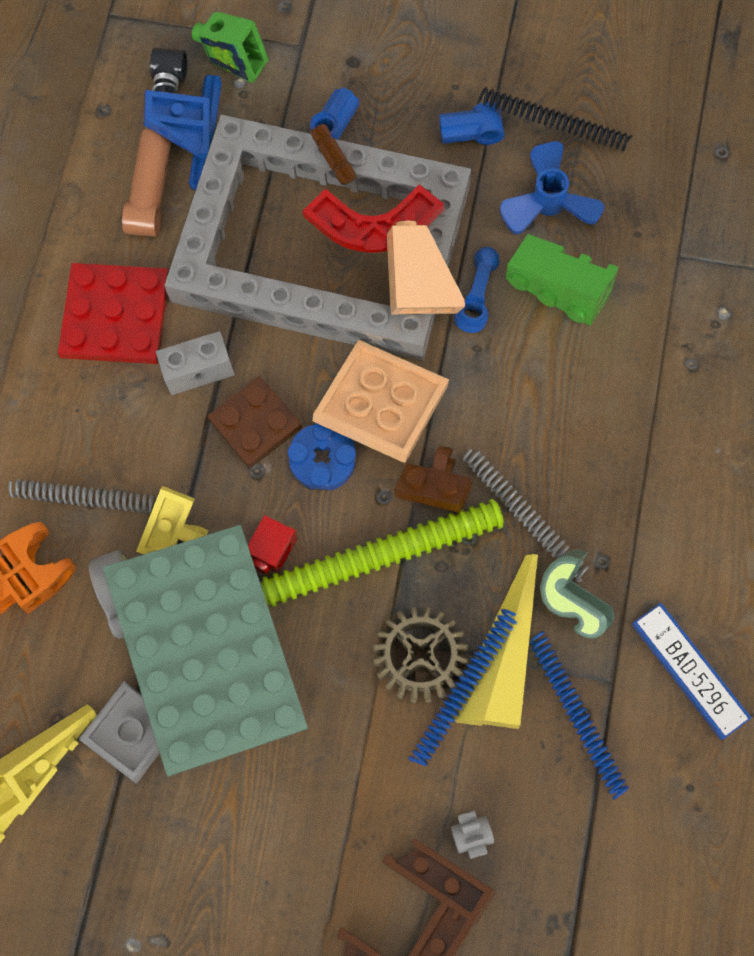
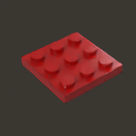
[58,263,169,364]

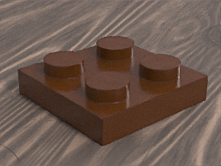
[207,376,302,469]

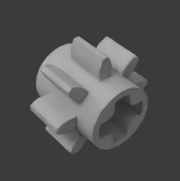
[451,810,494,859]

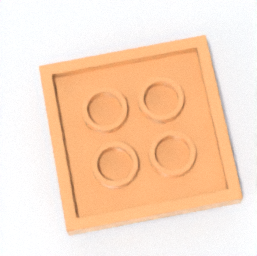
[313,340,449,463]

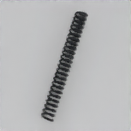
[477,87,633,152]

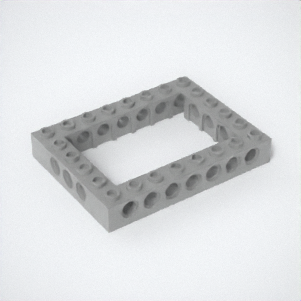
[164,115,471,361]

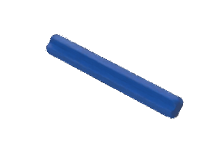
[189,74,222,190]

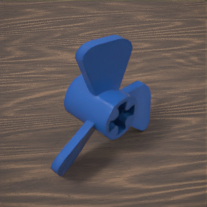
[500,141,604,234]

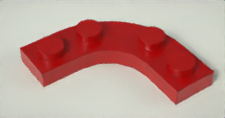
[302,184,444,253]

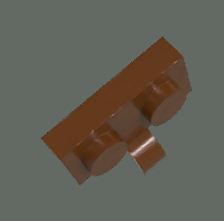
[394,446,472,512]

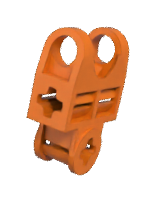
[0,522,76,615]

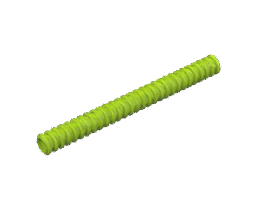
[260,499,504,607]

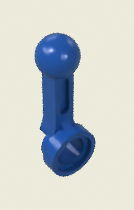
[454,247,500,333]

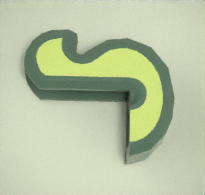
[540,549,614,639]

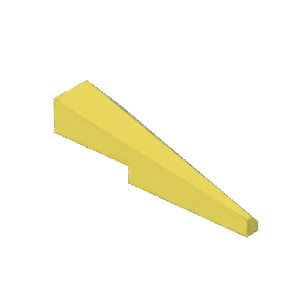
[450,554,538,729]
[0,704,97,843]

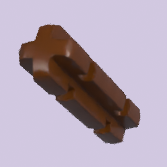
[311,124,356,185]

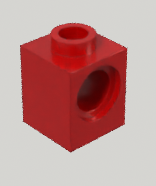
[248,515,298,575]

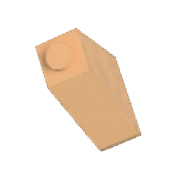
[387,221,465,315]

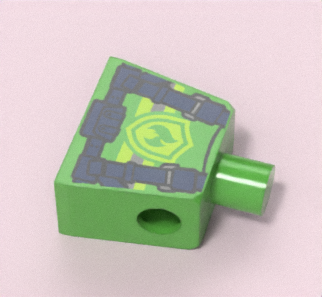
[192,12,269,83]

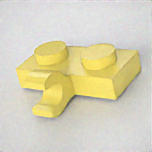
[136,486,209,554]

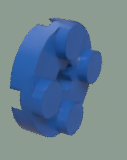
[288,423,356,491]

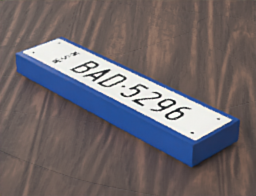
[632,603,752,741]

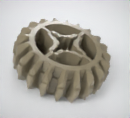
[373,607,469,704]

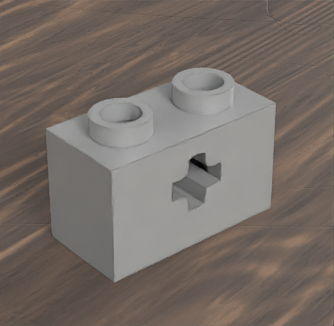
[156,331,235,395]

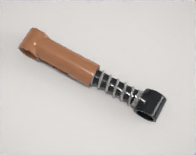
[122,48,188,237]

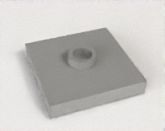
[79,681,160,784]

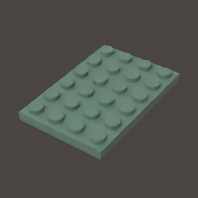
[103,525,308,777]

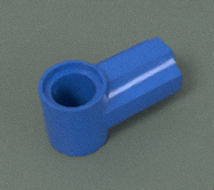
[310,87,360,140]
[439,102,505,145]

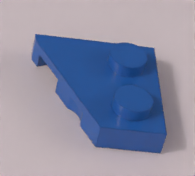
[143,90,210,160]

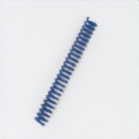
[408,609,517,766]
[529,631,629,800]

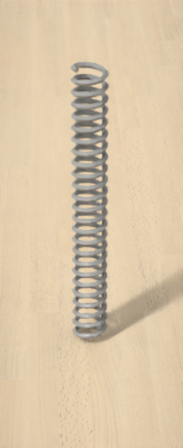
[463,449,589,583]
[8,478,158,514]

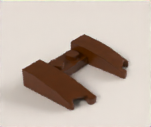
[337,839,496,956]

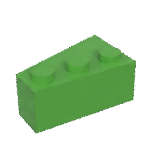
[506,234,619,326]

